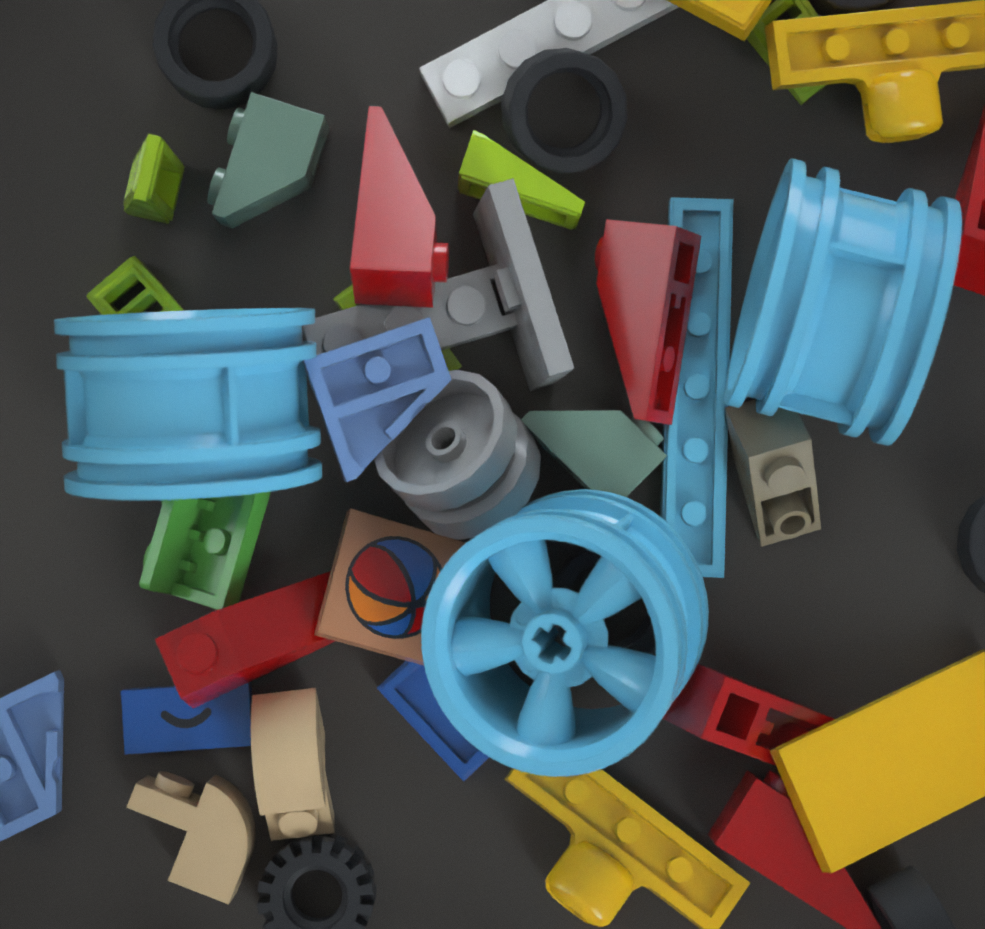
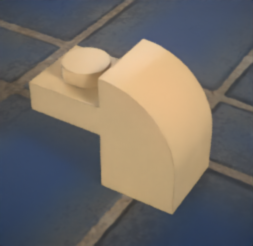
[251,688,335,841]
[126,771,256,905]

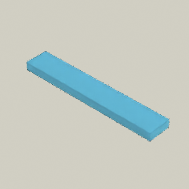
[660,197,733,578]

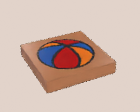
[314,509,466,666]

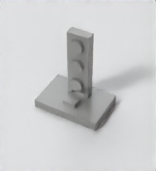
[302,178,574,392]

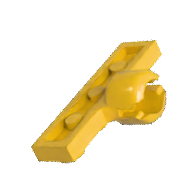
[765,0,985,143]
[504,768,750,929]

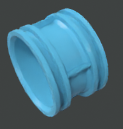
[724,158,962,446]
[54,308,323,500]
[421,489,709,777]

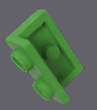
[139,491,271,610]

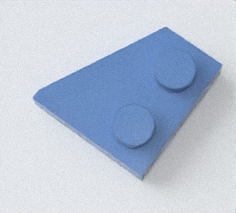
[302,317,452,482]

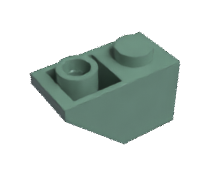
[207,92,330,229]

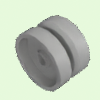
[374,370,541,540]

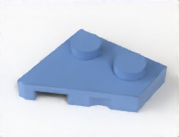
[0,670,64,841]

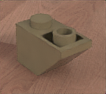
[725,399,821,547]

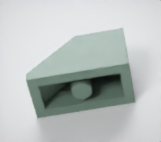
[521,410,667,497]

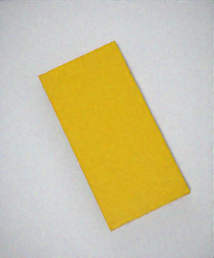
[769,649,985,873]

